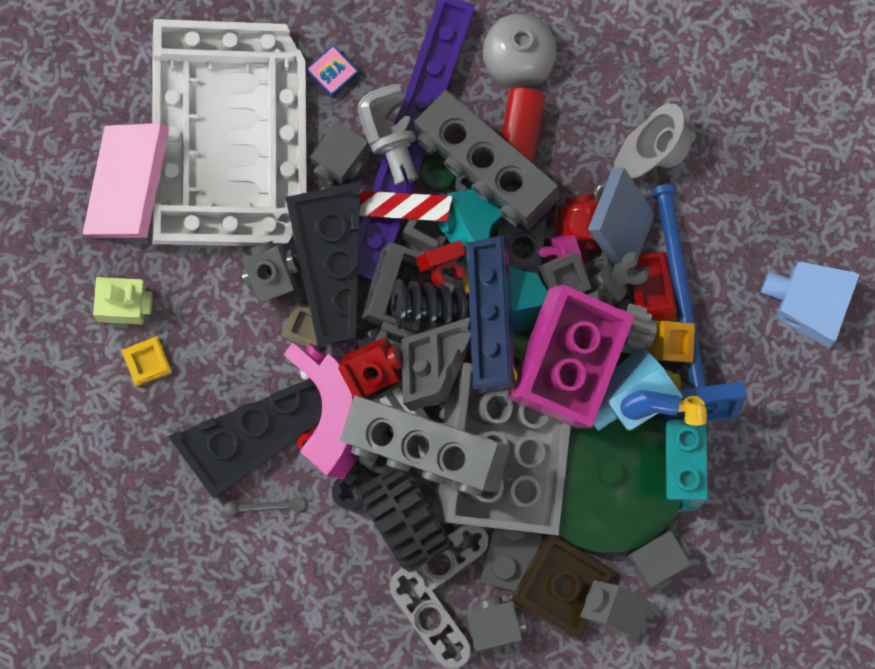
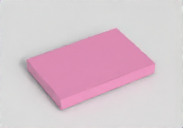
[83,123,169,238]

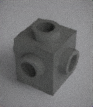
[242,240,303,303]

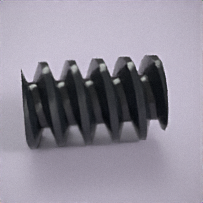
[391,279,470,331]

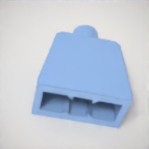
[761,262,860,348]

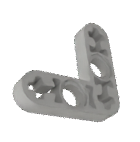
[390,525,488,669]

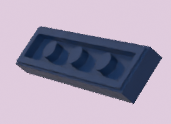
[467,235,516,393]

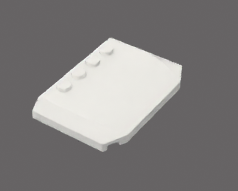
[152,19,307,247]

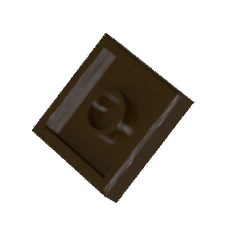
[510,534,615,641]

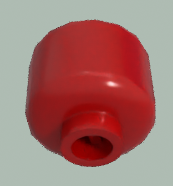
[558,193,600,251]

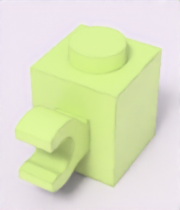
[93,277,152,325]

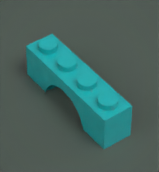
[438,189,548,333]

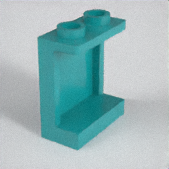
[666,420,707,511]

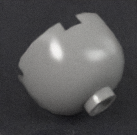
[483,13,557,89]

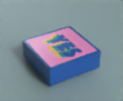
[306,45,359,99]

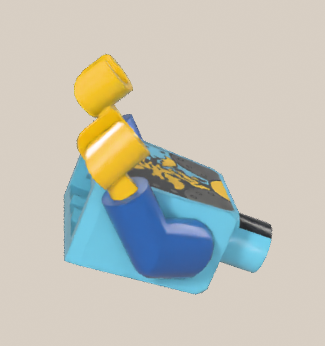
[593,348,707,431]

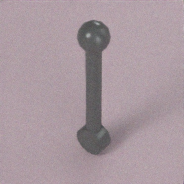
[224,496,306,516]

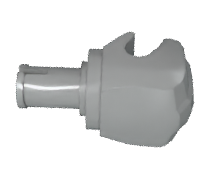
[357,84,419,186]

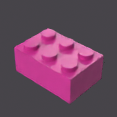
[507,284,635,429]

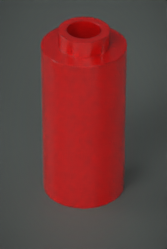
[501,88,546,164]

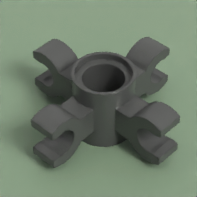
[582,247,649,306]

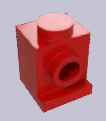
[338,336,402,397]

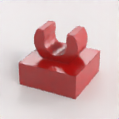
[416,240,466,287]

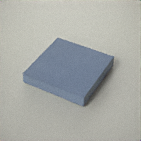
[588,168,655,269]

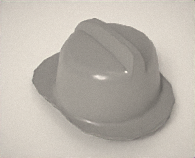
[614,103,696,179]

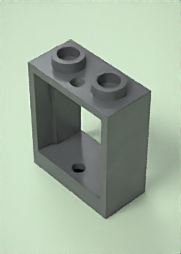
[360,242,467,334]

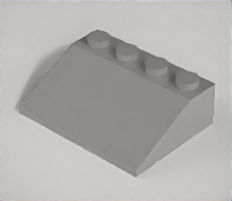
[433,363,571,535]

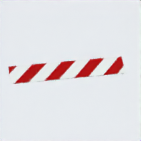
[322,188,452,221]

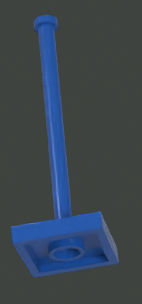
[652,184,747,423]

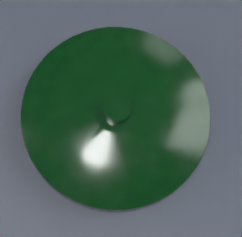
[557,414,682,554]

